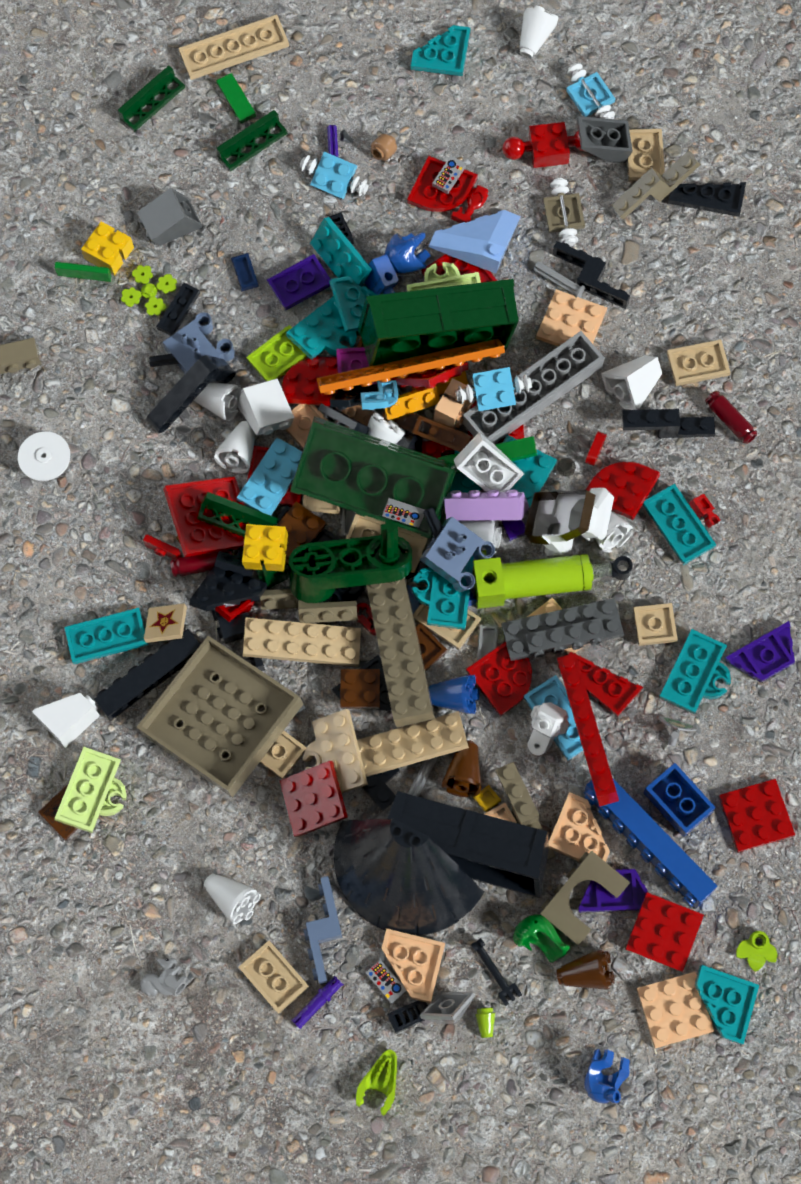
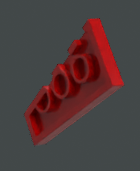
[558,652,643,717]

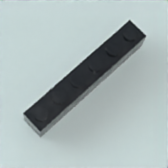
[94,629,200,721]

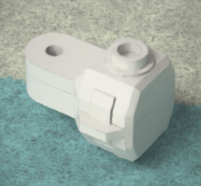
[528,702,569,755]

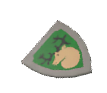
[659,715,697,746]

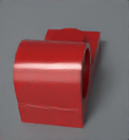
[215,600,255,622]

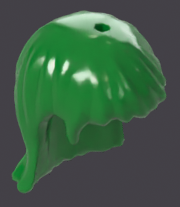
[513,914,570,963]

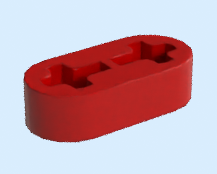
[585,431,607,466]
[357,603,376,635]

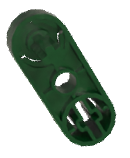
[289,520,412,603]

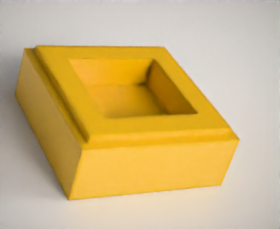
[473,785,501,813]

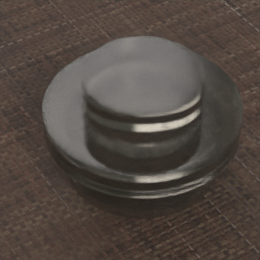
[557,458,576,477]

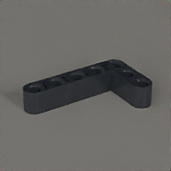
[146,355,236,433]

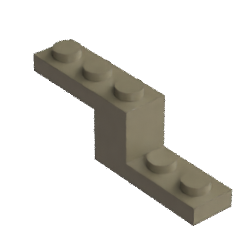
[611,150,701,220]
[260,589,358,623]
[495,762,556,861]

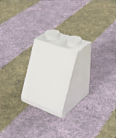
[237,379,294,436]
[32,693,100,748]

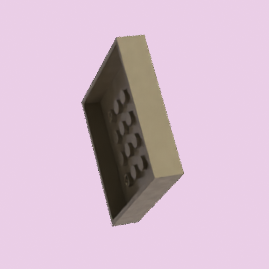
[137,636,303,798]

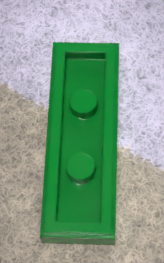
[216,73,256,124]
[54,262,112,282]

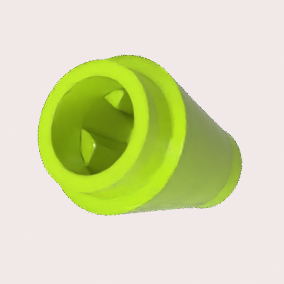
[475,1007,495,1038]

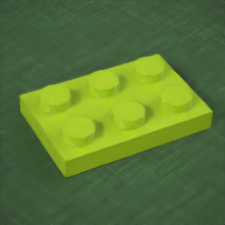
[246,325,308,382]

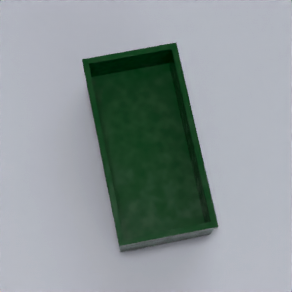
[357,279,519,367]
[290,416,457,539]

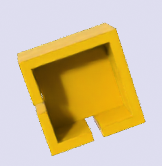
[81,221,134,276]
[242,524,288,572]

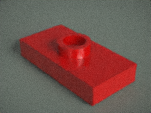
[143,534,182,560]

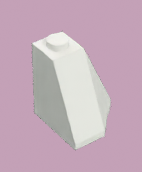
[601,356,662,410]

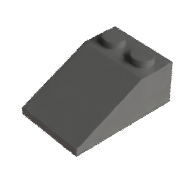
[577,116,633,163]

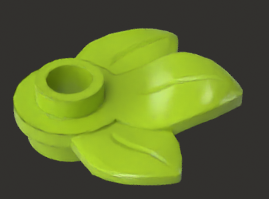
[736,931,777,972]

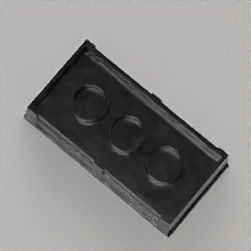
[387,791,549,898]

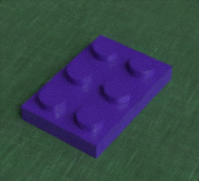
[267,254,331,311]

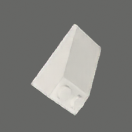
[454,432,524,492]

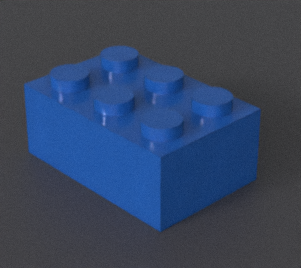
[644,763,716,838]

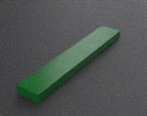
[438,436,537,474]

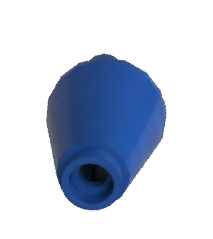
[428,675,480,714]

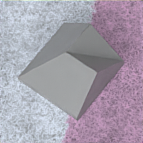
[420,991,475,1024]

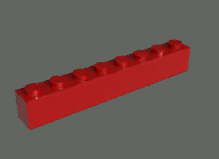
[557,653,619,806]

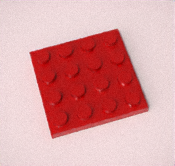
[163,476,246,557]

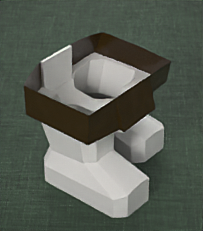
[525,488,614,558]

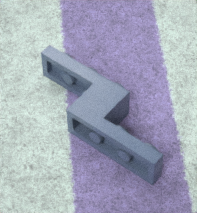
[303,876,343,985]

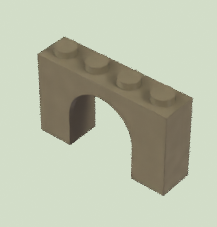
[541,851,630,945]

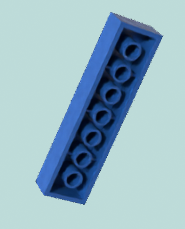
[584,779,717,909]

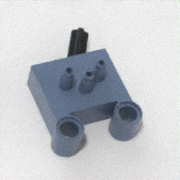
[149,312,235,374]
[419,507,495,592]

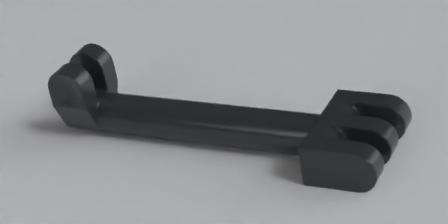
[471,938,522,1006]

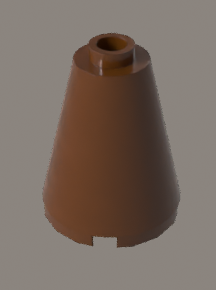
[442,740,481,797]

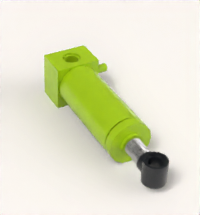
[473,550,633,609]

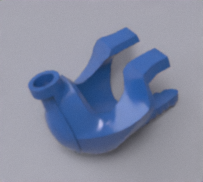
[384,232,431,273]
[584,1049,630,1104]

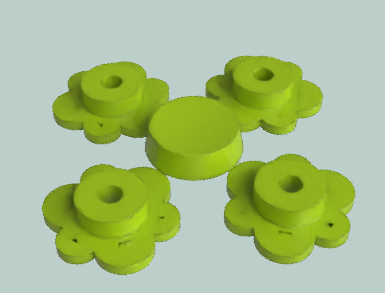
[121,265,177,316]

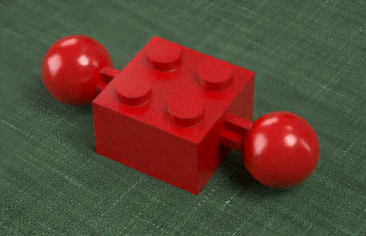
[502,122,584,168]

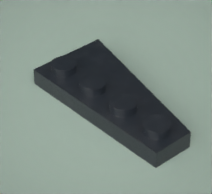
[668,182,746,217]

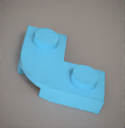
[360,380,398,410]

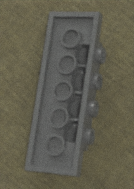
[501,598,624,661]

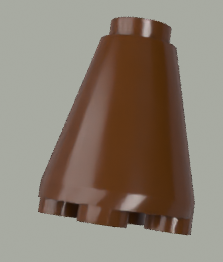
[556,948,615,990]

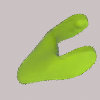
[356,1049,397,1116]

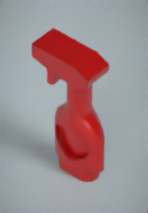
[451,185,489,223]

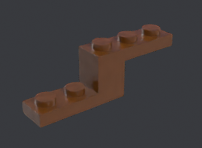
[382,412,472,452]

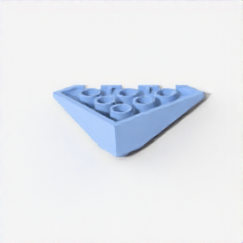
[429,210,521,274]

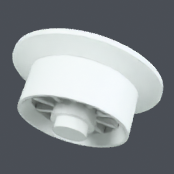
[18,431,71,481]

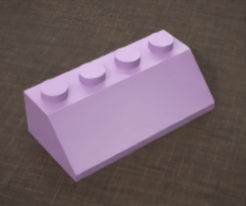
[444,490,529,521]

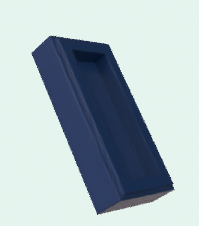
[231,253,259,292]

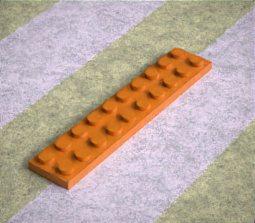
[316,338,505,395]

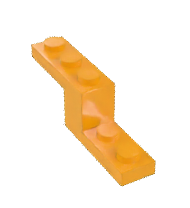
[383,371,468,420]

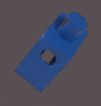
[364,254,399,295]

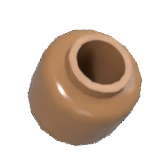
[371,134,397,161]

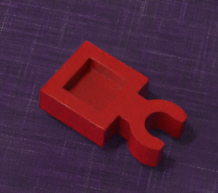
[689,494,720,528]

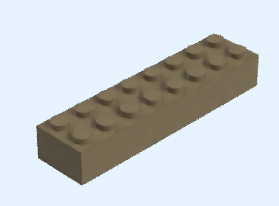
[366,577,435,728]

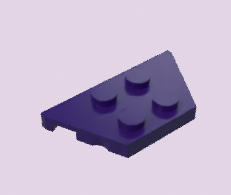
[725,621,795,683]
[578,869,648,913]

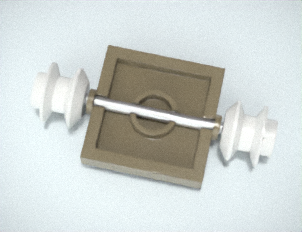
[543,178,585,247]

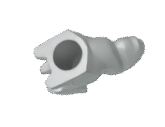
[140,958,190,996]

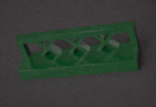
[118,65,185,132]
[216,110,288,172]
[197,492,278,537]

